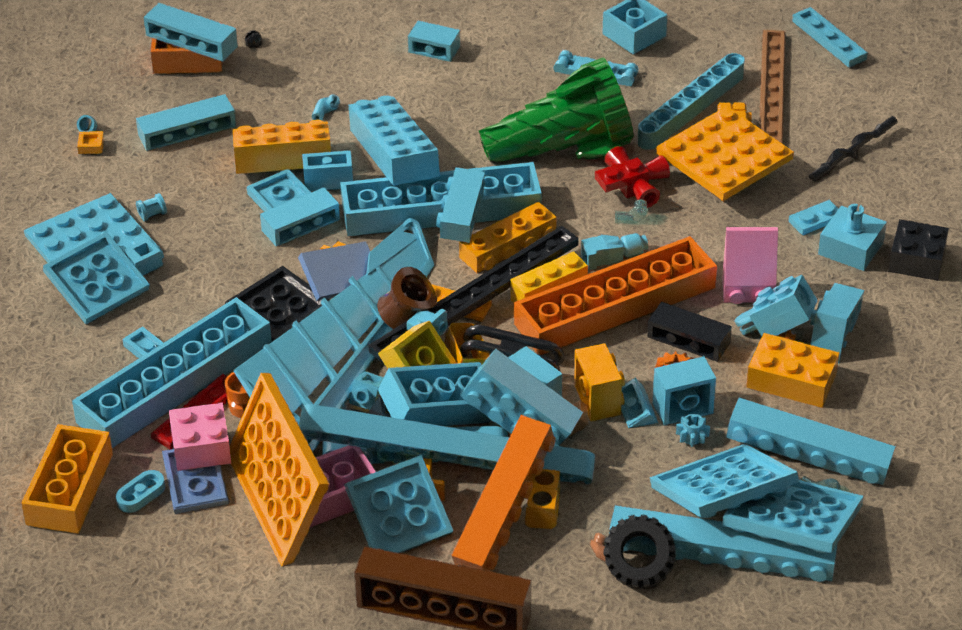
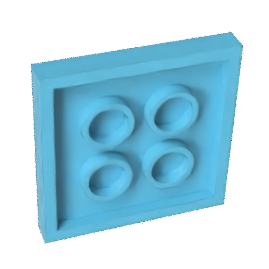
[43,231,149,324]
[344,455,454,553]

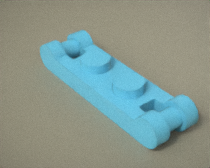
[553,50,639,87]

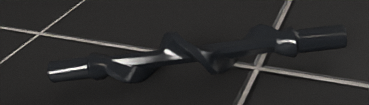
[809,116,897,182]

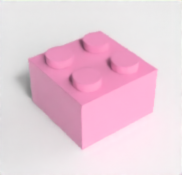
[169,403,231,471]

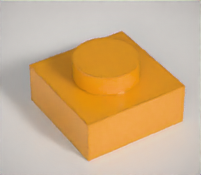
[77,131,104,154]

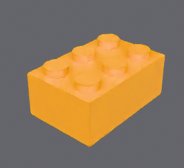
[746,333,840,408]

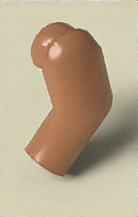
[590,533,624,562]

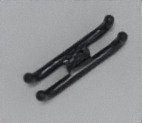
[459,325,565,371]

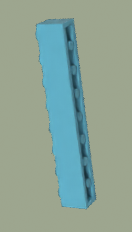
[609,505,837,582]

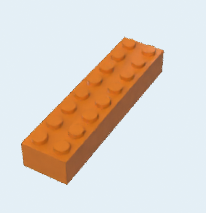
[514,236,717,355]

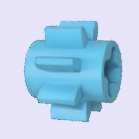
[676,414,710,447]

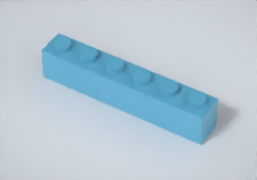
[726,398,895,485]

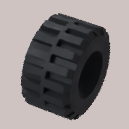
[603,514,676,589]

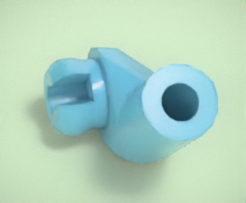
[312,94,340,120]

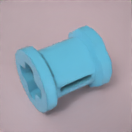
[136,193,167,221]

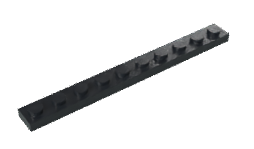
[368,225,579,365]

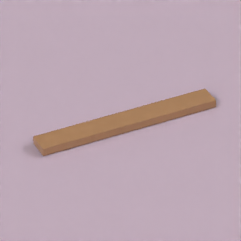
[759,30,786,144]

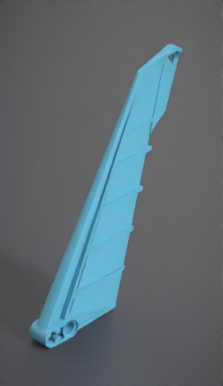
[234,218,434,452]

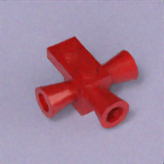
[595,146,670,208]

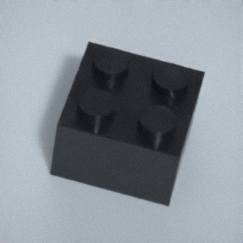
[888,219,949,281]

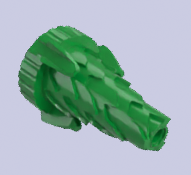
[478,57,634,162]

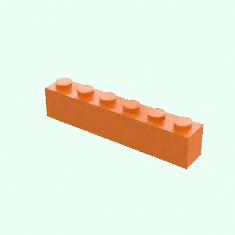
[451,415,555,571]

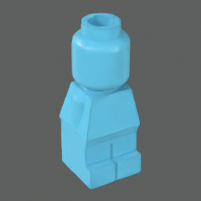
[581,233,648,271]

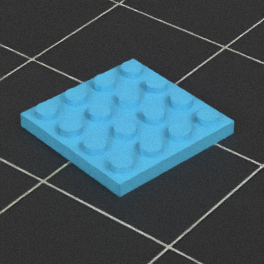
[24,193,157,263]
[650,444,799,518]
[722,480,864,553]

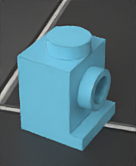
[122,238,164,275]

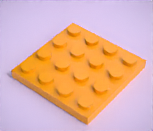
[657,106,794,201]

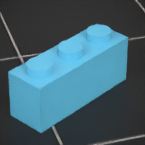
[436,167,485,243]
[260,187,340,247]

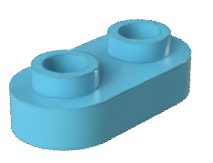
[116,470,165,513]

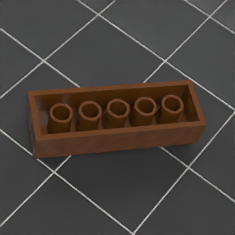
[354,547,531,630]

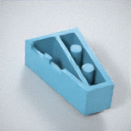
[810,283,865,364]

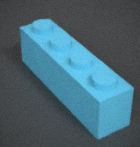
[144,3,238,62]
[136,94,236,151]

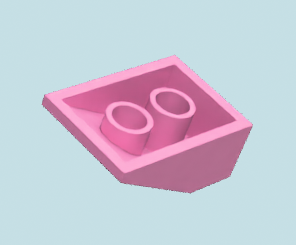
[722,227,778,304]

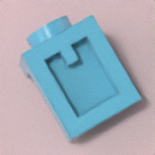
[407,309,448,336]
[349,371,384,410]

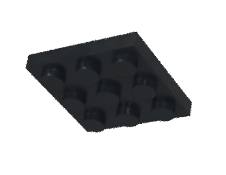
[225,266,330,342]

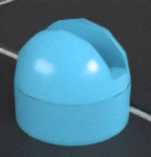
[77,115,97,132]

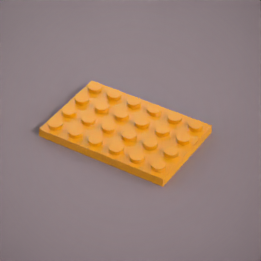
[229,373,329,567]

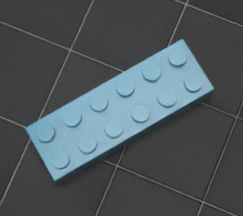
[348,95,440,186]

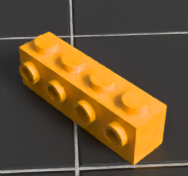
[459,201,557,273]

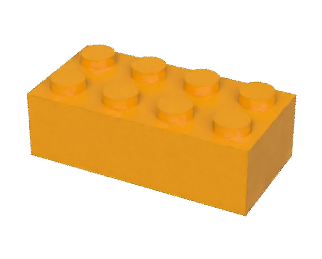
[233,120,331,174]
[21,424,113,534]

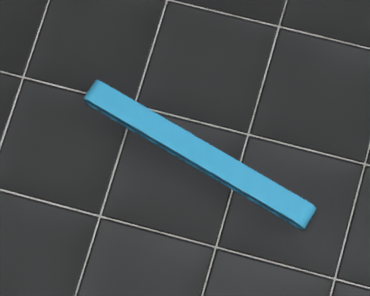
[299,404,595,484]

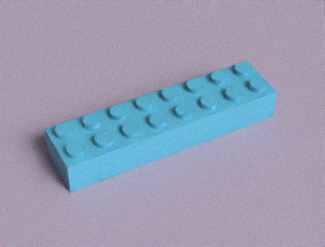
[340,162,542,236]
[72,297,272,448]

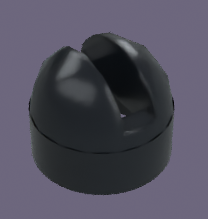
[244,30,263,48]

